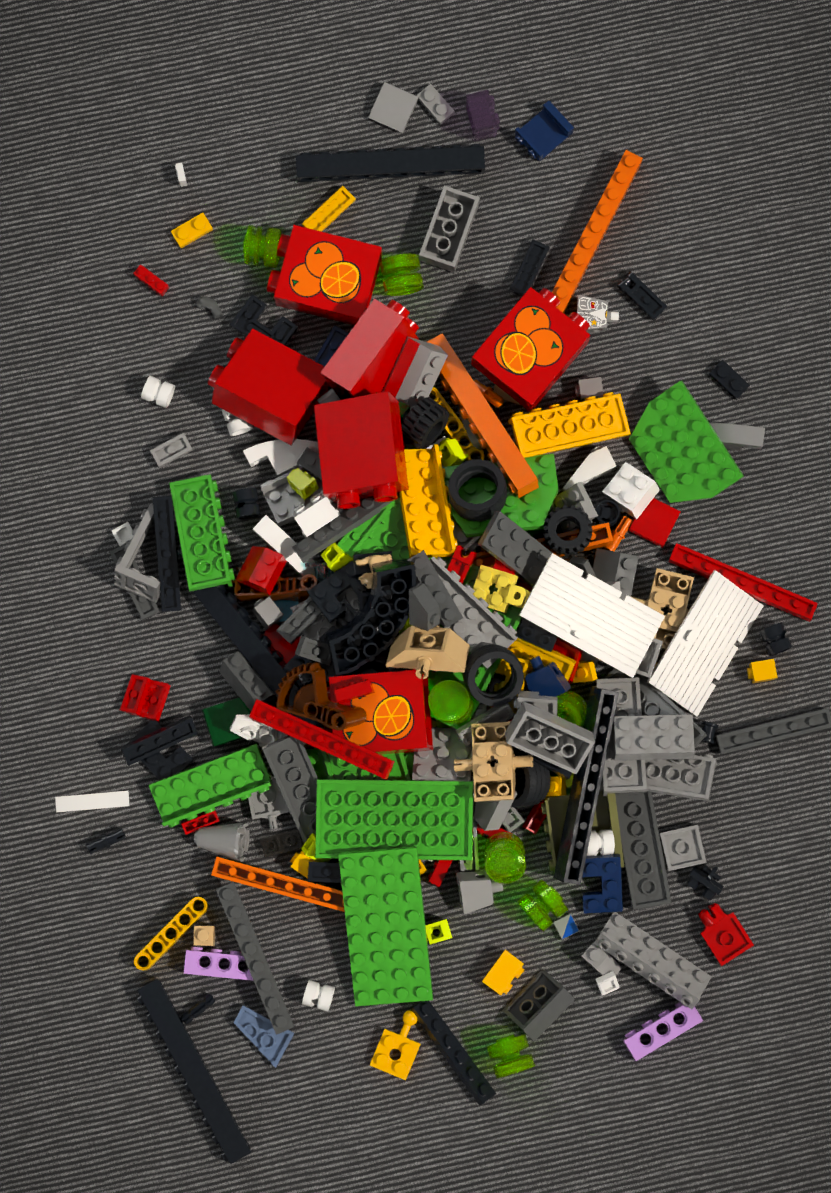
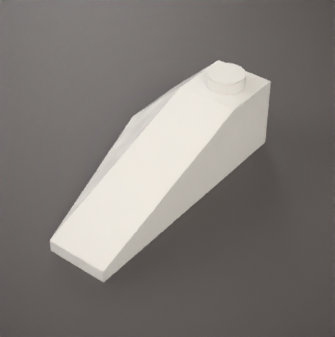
[230,714,305,747]

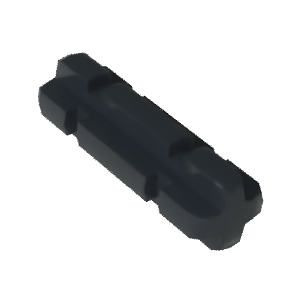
[181,994,216,1024]

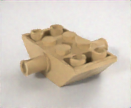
[631,568,694,649]
[386,624,470,679]
[454,722,533,802]

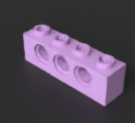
[184,947,253,981]
[623,1002,703,1061]

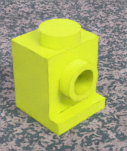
[439,438,469,467]
[286,468,319,500]
[301,833,332,862]
[426,919,452,945]

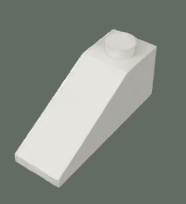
[563,446,617,492]

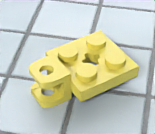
[473,565,531,613]

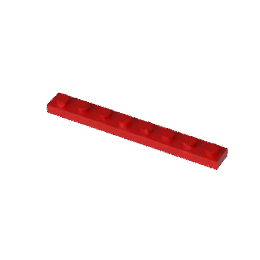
[668,543,818,622]
[249,699,395,779]

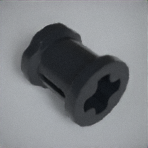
[701,721,719,744]

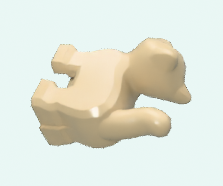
[355,554,392,589]

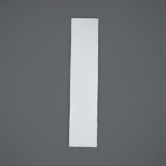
[55,791,130,812]

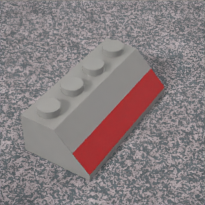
[382,336,448,410]

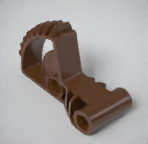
[232,546,319,602]
[275,663,367,731]

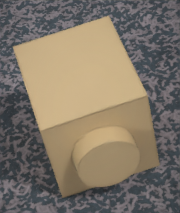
[194,926,215,946]

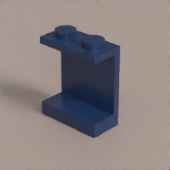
[515,101,574,162]

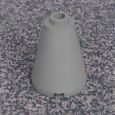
[194,823,250,862]

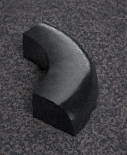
[326,560,416,676]

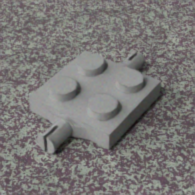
[248,775,290,830]

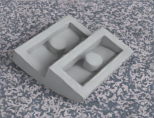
[369,82,419,133]

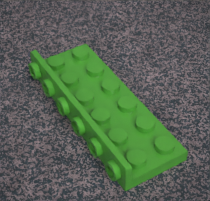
[169,474,235,591]
[149,743,273,827]

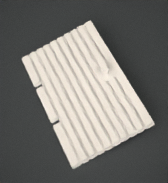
[519,553,665,678]
[647,570,763,717]

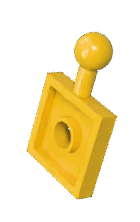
[370,1010,421,1080]

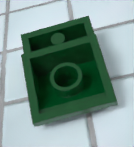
[202,698,251,747]

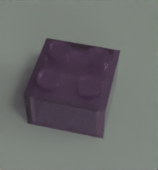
[466,90,500,141]

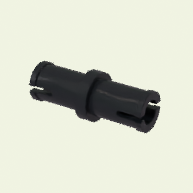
[86,827,126,854]

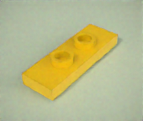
[302,186,356,232]

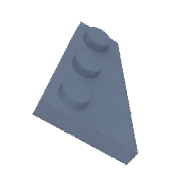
[233,1005,294,1068]

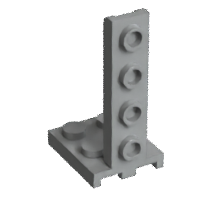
[114,504,160,603]

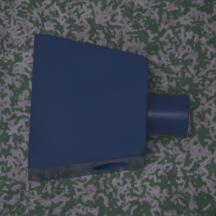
[525,656,571,697]

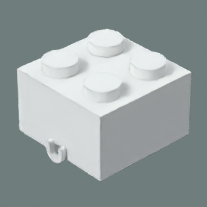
[602,462,660,520]
[292,493,341,538]

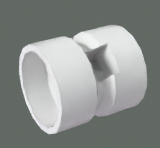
[141,376,175,408]
[222,409,253,436]
[587,829,615,856]
[302,980,335,1012]

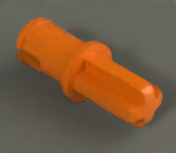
[474,380,504,407]
[604,516,633,552]

